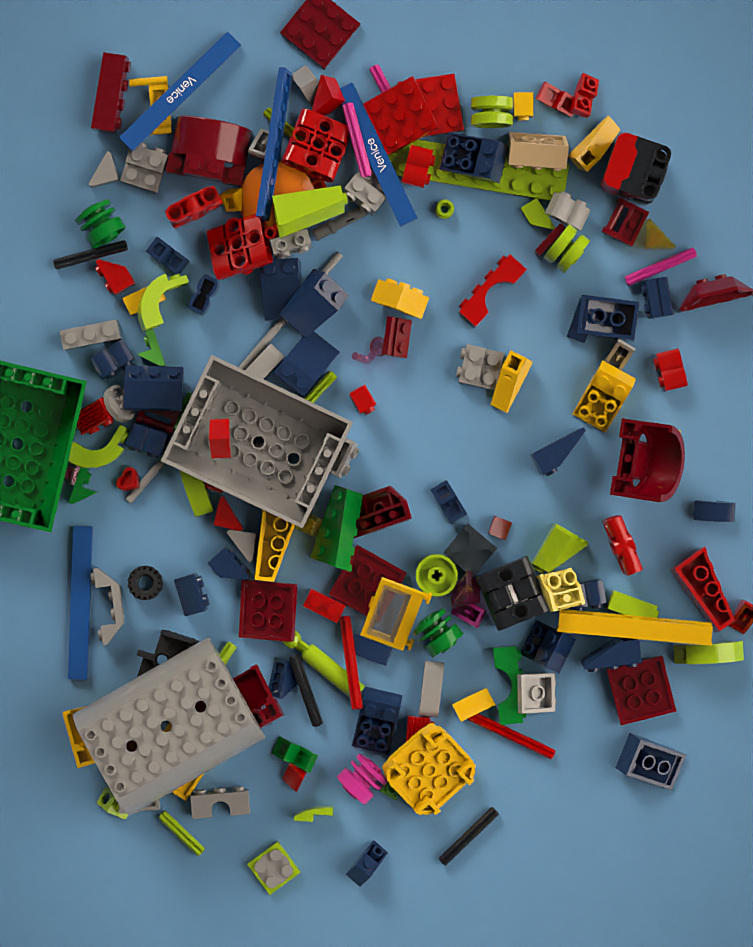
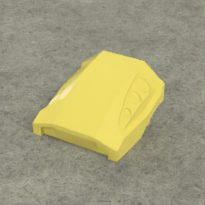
[536,568,585,612]

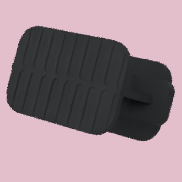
[137,630,199,677]

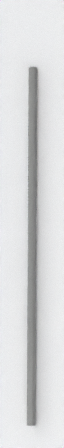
[126,252,343,503]

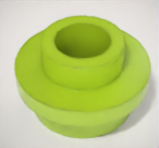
[435,199,454,219]

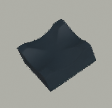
[443,523,497,577]

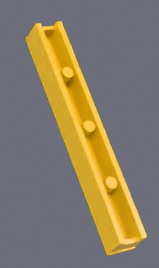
[557,609,713,646]

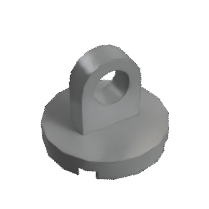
[103,385,135,422]

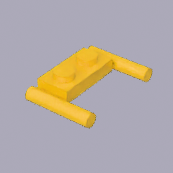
[129,76,172,135]

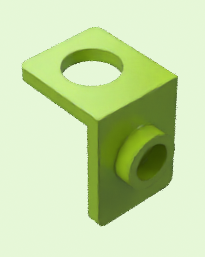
[97,787,128,819]

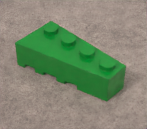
[310,485,363,572]

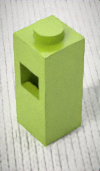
[606,590,659,618]

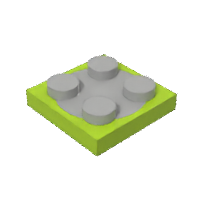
[247,841,301,895]

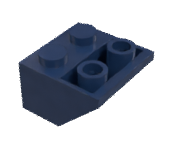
[174,573,210,616]
[521,620,576,674]

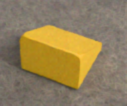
[220,188,242,212]

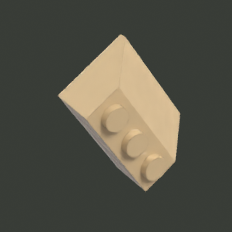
[508,132,569,171]

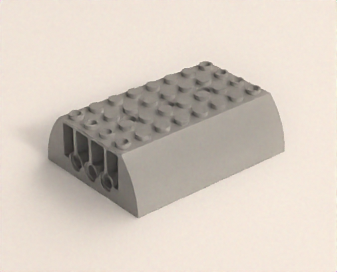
[161,355,353,528]
[73,637,266,815]

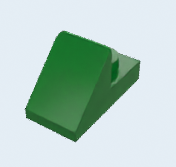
[69,467,98,504]

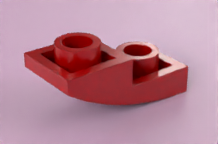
[570,73,599,118]

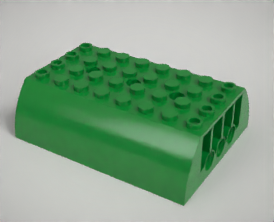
[0,361,87,533]

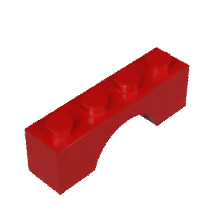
[458,254,527,328]

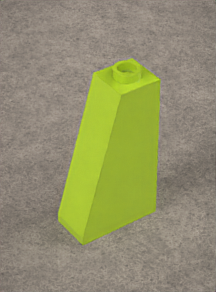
[272,185,348,238]

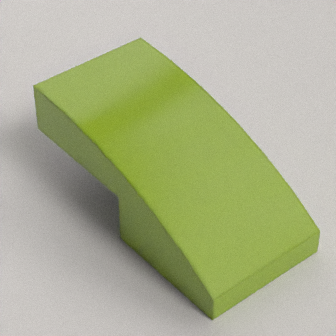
[294,806,334,822]

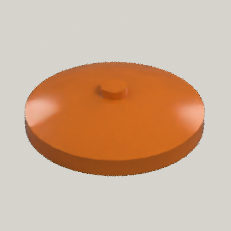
[241,161,315,232]

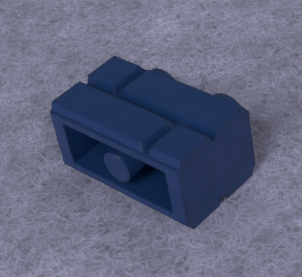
[640,277,674,319]

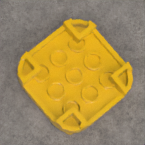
[382,723,476,816]

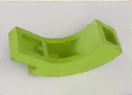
[138,274,189,332]
[69,425,128,468]
[179,470,213,517]
[673,641,744,664]

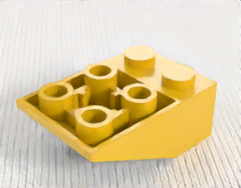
[572,360,636,433]

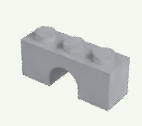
[60,320,122,351]
[190,786,251,819]

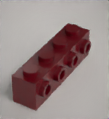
[91,52,131,134]

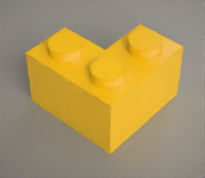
[370,278,429,319]

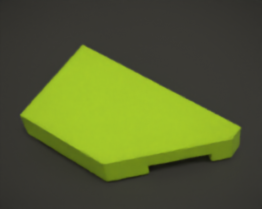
[520,198,555,230]

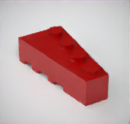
[670,546,735,632]

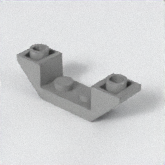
[91,568,125,645]

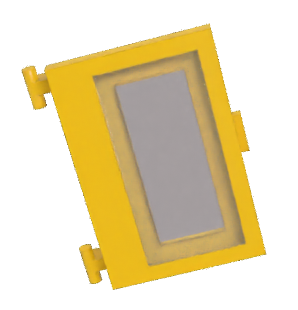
[360,577,432,651]

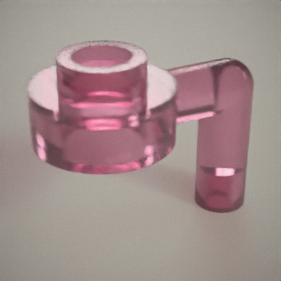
[352,336,384,365]

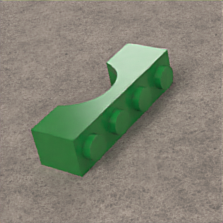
[493,645,526,725]

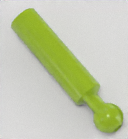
[283,630,365,698]

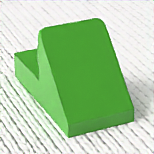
[137,329,166,366]

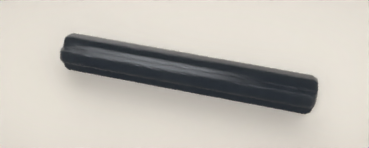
[53,240,128,269]
[289,654,323,727]
[439,807,499,866]

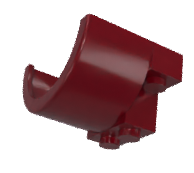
[166,116,252,187]
[610,418,685,502]
[195,664,285,729]

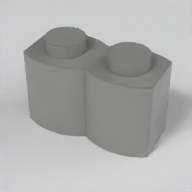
[545,191,591,231]

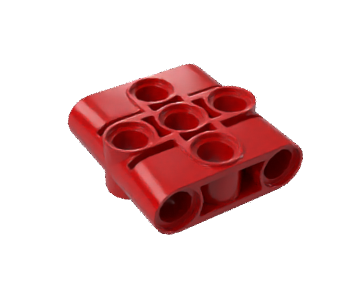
[282,109,350,183]
[165,186,223,228]
[207,214,273,280]
[602,515,643,576]

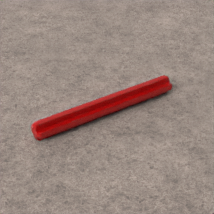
[339,616,363,710]
[467,714,556,759]

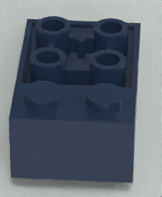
[440,132,509,184]
[580,637,642,672]
[352,687,403,754]

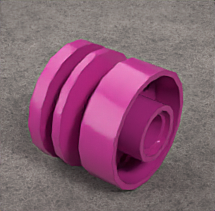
[337,753,388,805]

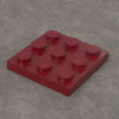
[280,0,361,69]
[329,544,407,623]
[238,580,298,642]
[606,655,677,726]

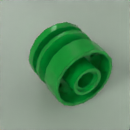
[75,199,126,248]
[412,607,464,658]

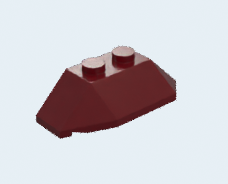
[678,274,753,313]
[353,486,412,539]

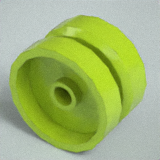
[471,95,513,128]
[543,224,591,274]
[415,554,458,596]

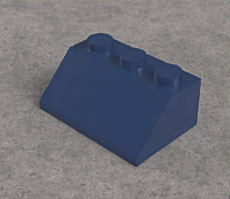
[124,366,184,411]

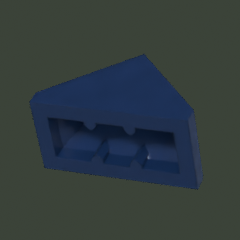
[269,657,298,699]

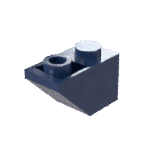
[207,547,250,579]
[345,840,388,887]

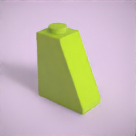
[531,523,589,574]

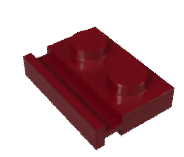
[382,316,412,358]

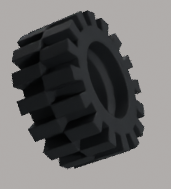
[127,566,163,600]

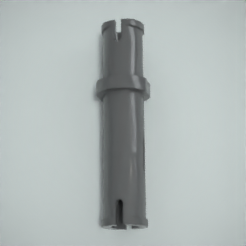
[312,206,369,241]

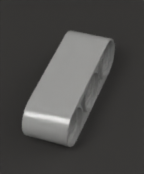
[245,343,285,379]
[419,660,444,718]

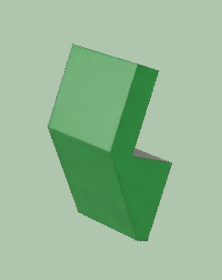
[272,736,318,773]

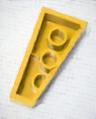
[254,509,295,582]

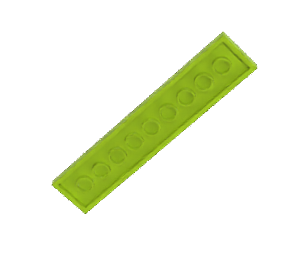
[388,140,569,201]

